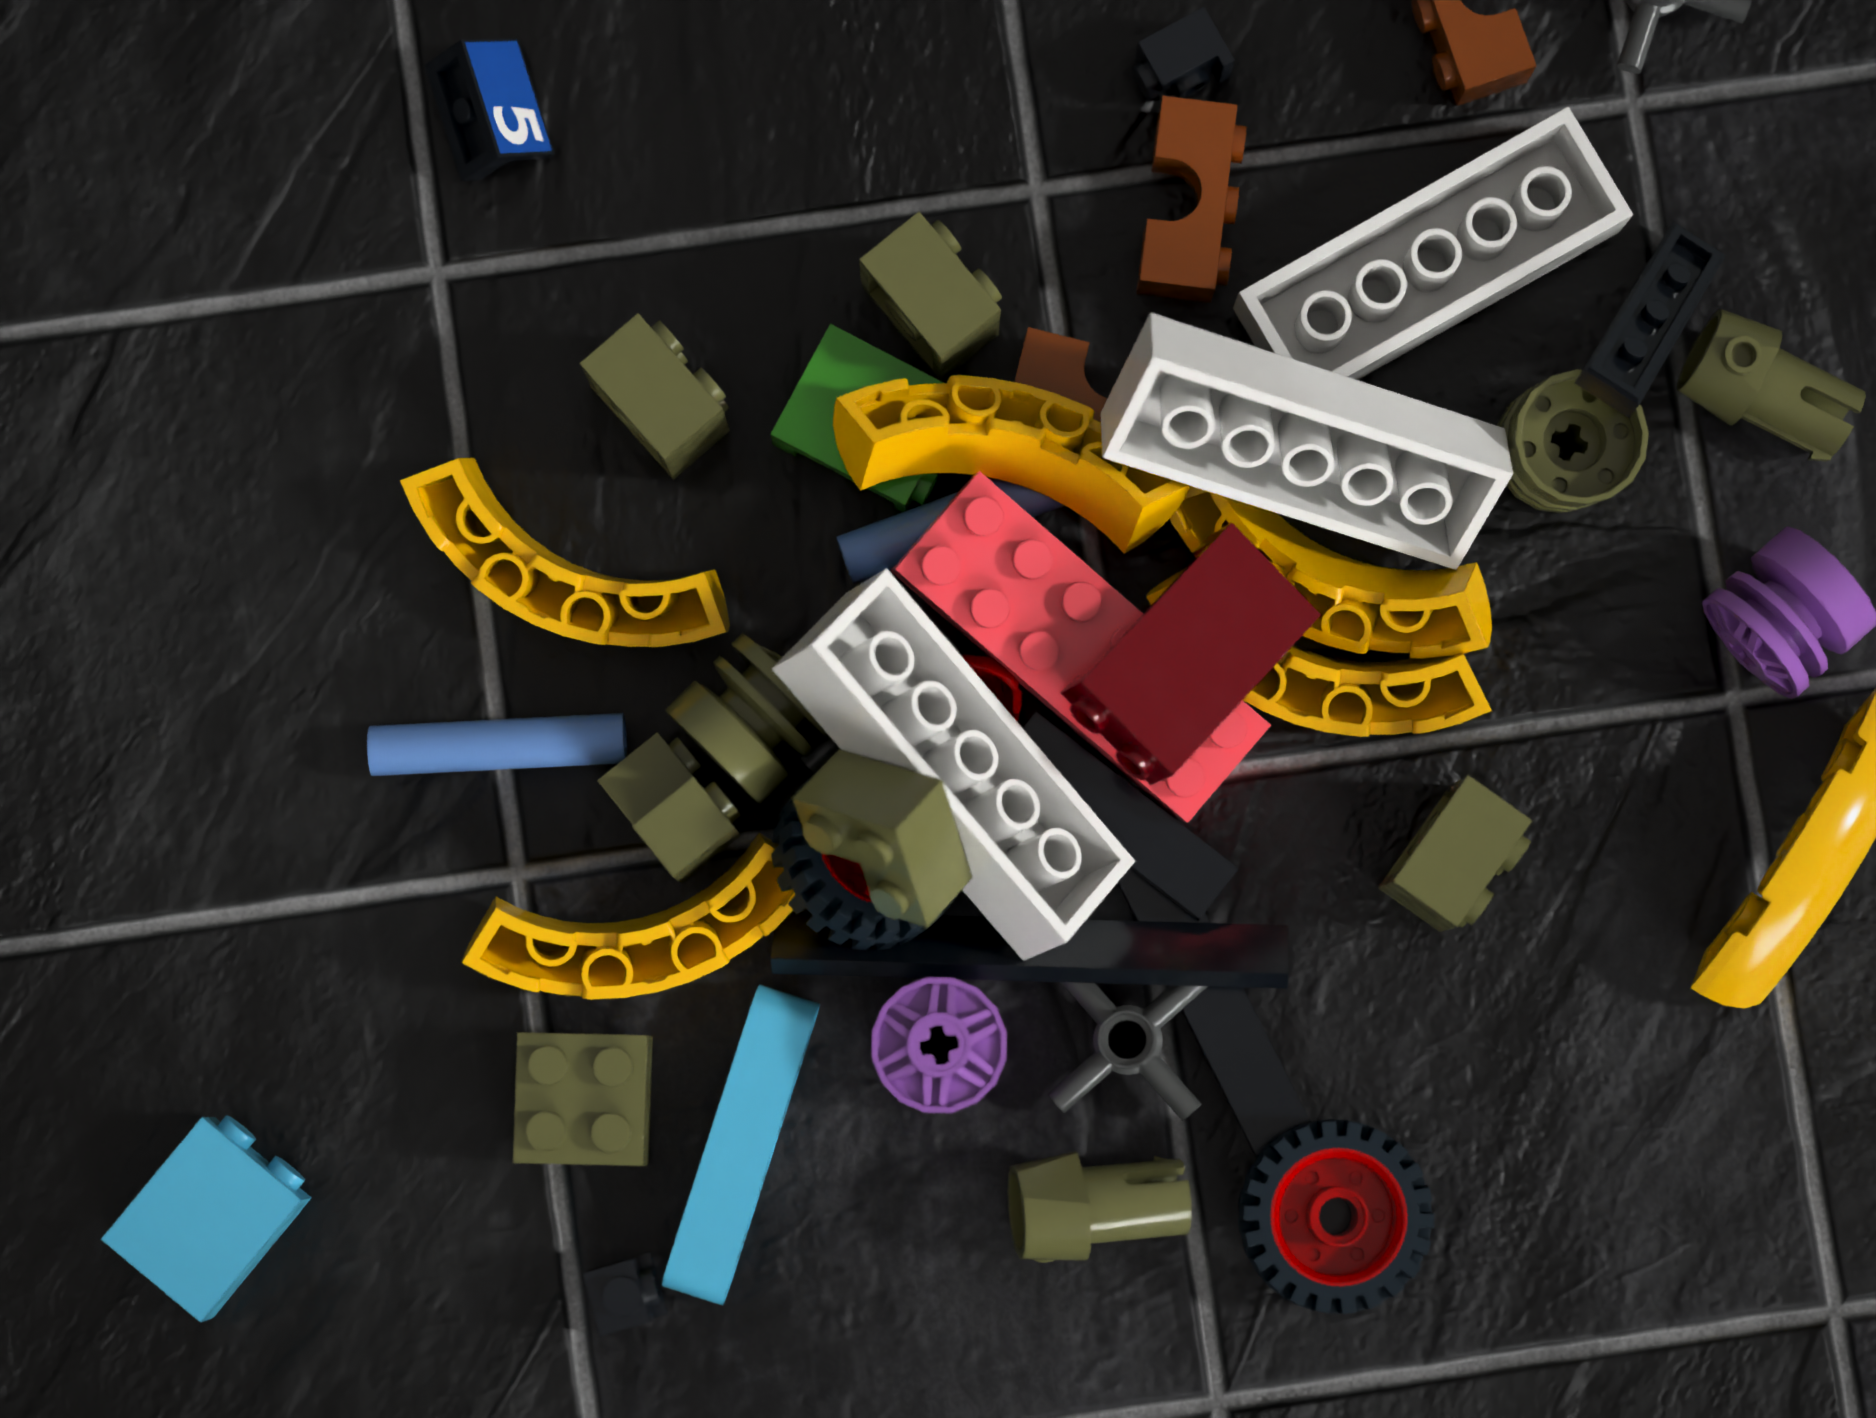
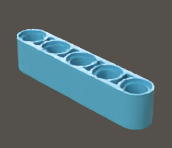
[662,984,820,1306]

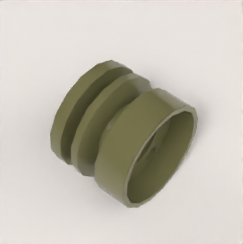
[1496,369,1649,513]
[665,633,829,805]

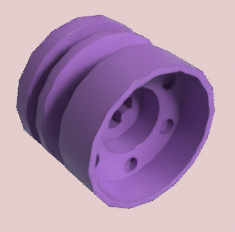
[1702,526,1876,699]
[872,977,1007,1113]

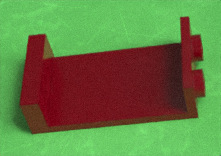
[1061,523,1321,785]

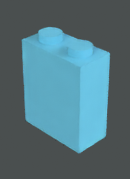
[101,1115,312,1322]

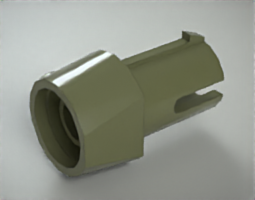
[1676,309,1866,462]
[1007,1151,1192,1263]

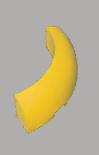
[833,375,1191,554]
[400,458,730,647]
[1169,486,1492,659]
[1146,568,1492,737]
[1691,688,1876,1009]
[462,832,795,1000]

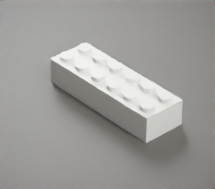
[1233,106,1633,380]
[1101,312,1513,570]
[772,568,1135,961]

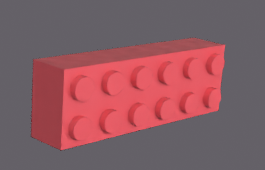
[890,471,1271,823]

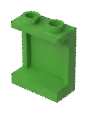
[770,323,943,512]

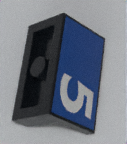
[425,38,555,181]

